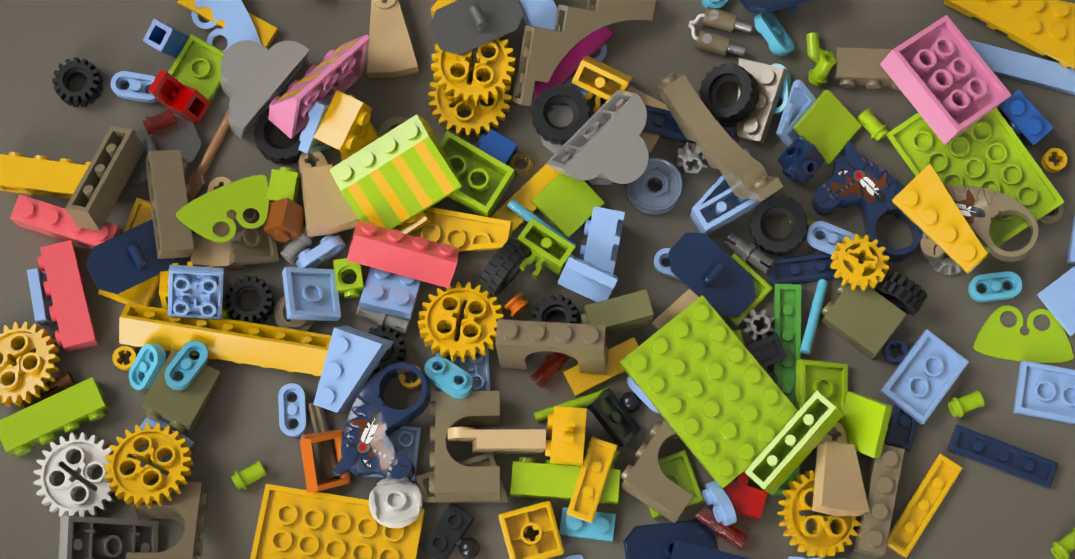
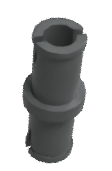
[724,232,776,275]

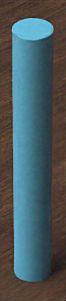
[507,198,576,246]
[800,279,828,354]

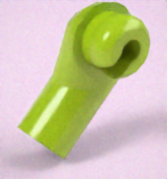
[806,33,834,63]

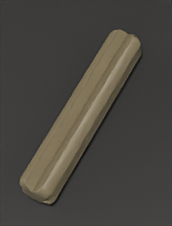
[308,402,338,479]

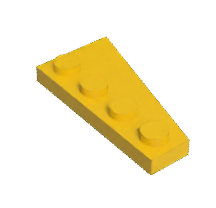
[892,164,987,274]
[411,207,513,252]

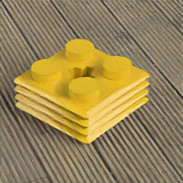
[499,501,564,559]

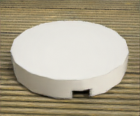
[369,478,423,528]

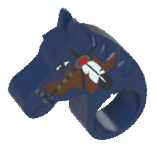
[812,141,923,262]
[333,362,431,483]

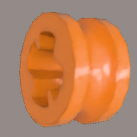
[504,293,530,318]

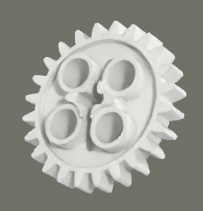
[33,432,116,517]

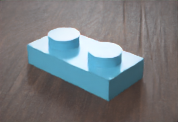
[559,507,616,542]

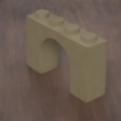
[495,319,608,374]
[429,391,500,502]
[620,420,693,524]
[126,482,209,559]

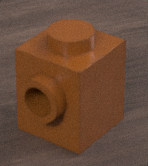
[264,198,305,242]

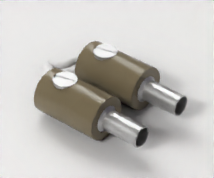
[688,6,752,57]

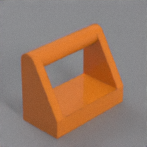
[300,430,351,493]

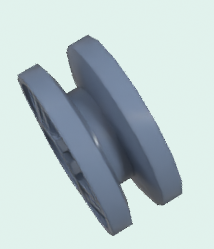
[626,158,683,216]

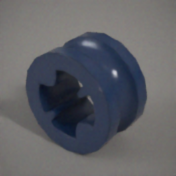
[882,339,908,364]

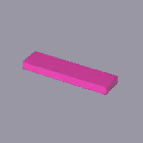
[534,26,613,100]

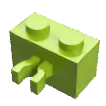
[517,218,576,279]

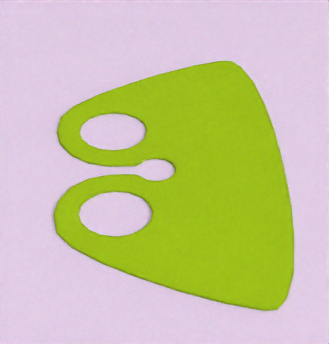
[176,175,269,243]
[973,305,1074,363]

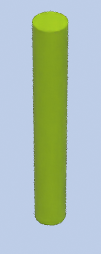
[534,388,607,423]

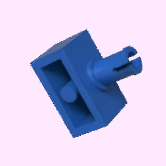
[999,89,1055,146]

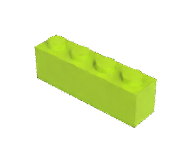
[0,377,111,456]
[745,391,844,495]
[510,457,620,505]

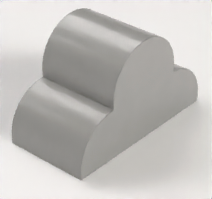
[220,40,309,139]
[546,90,649,184]
[58,516,159,559]

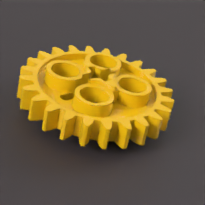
[431,37,515,106]
[428,58,512,139]
[418,282,504,363]
[0,322,61,407]
[103,422,193,509]
[777,470,860,558]

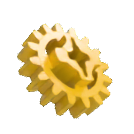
[830,234,889,291]

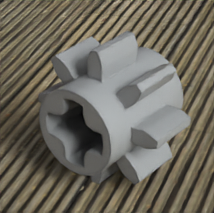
[677,142,707,174]
[742,309,775,341]

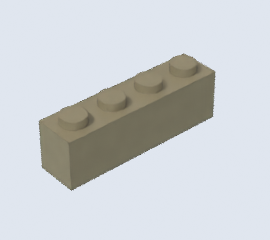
[833,47,900,90]
[65,126,145,231]
[145,150,197,259]
[853,445,905,558]

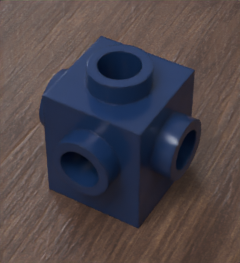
[778,138,825,184]

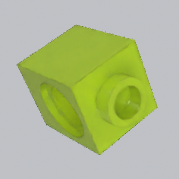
[267,167,301,203]
[333,258,365,299]

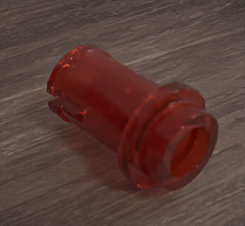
[142,108,178,135]

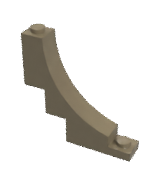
[512,0,657,106]
[656,72,783,202]

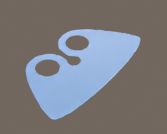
[191,0,261,52]

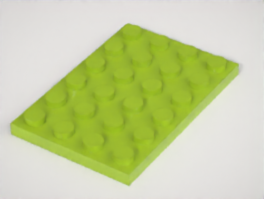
[886,108,1065,255]
[619,295,798,489]

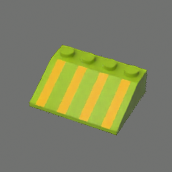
[329,114,463,230]

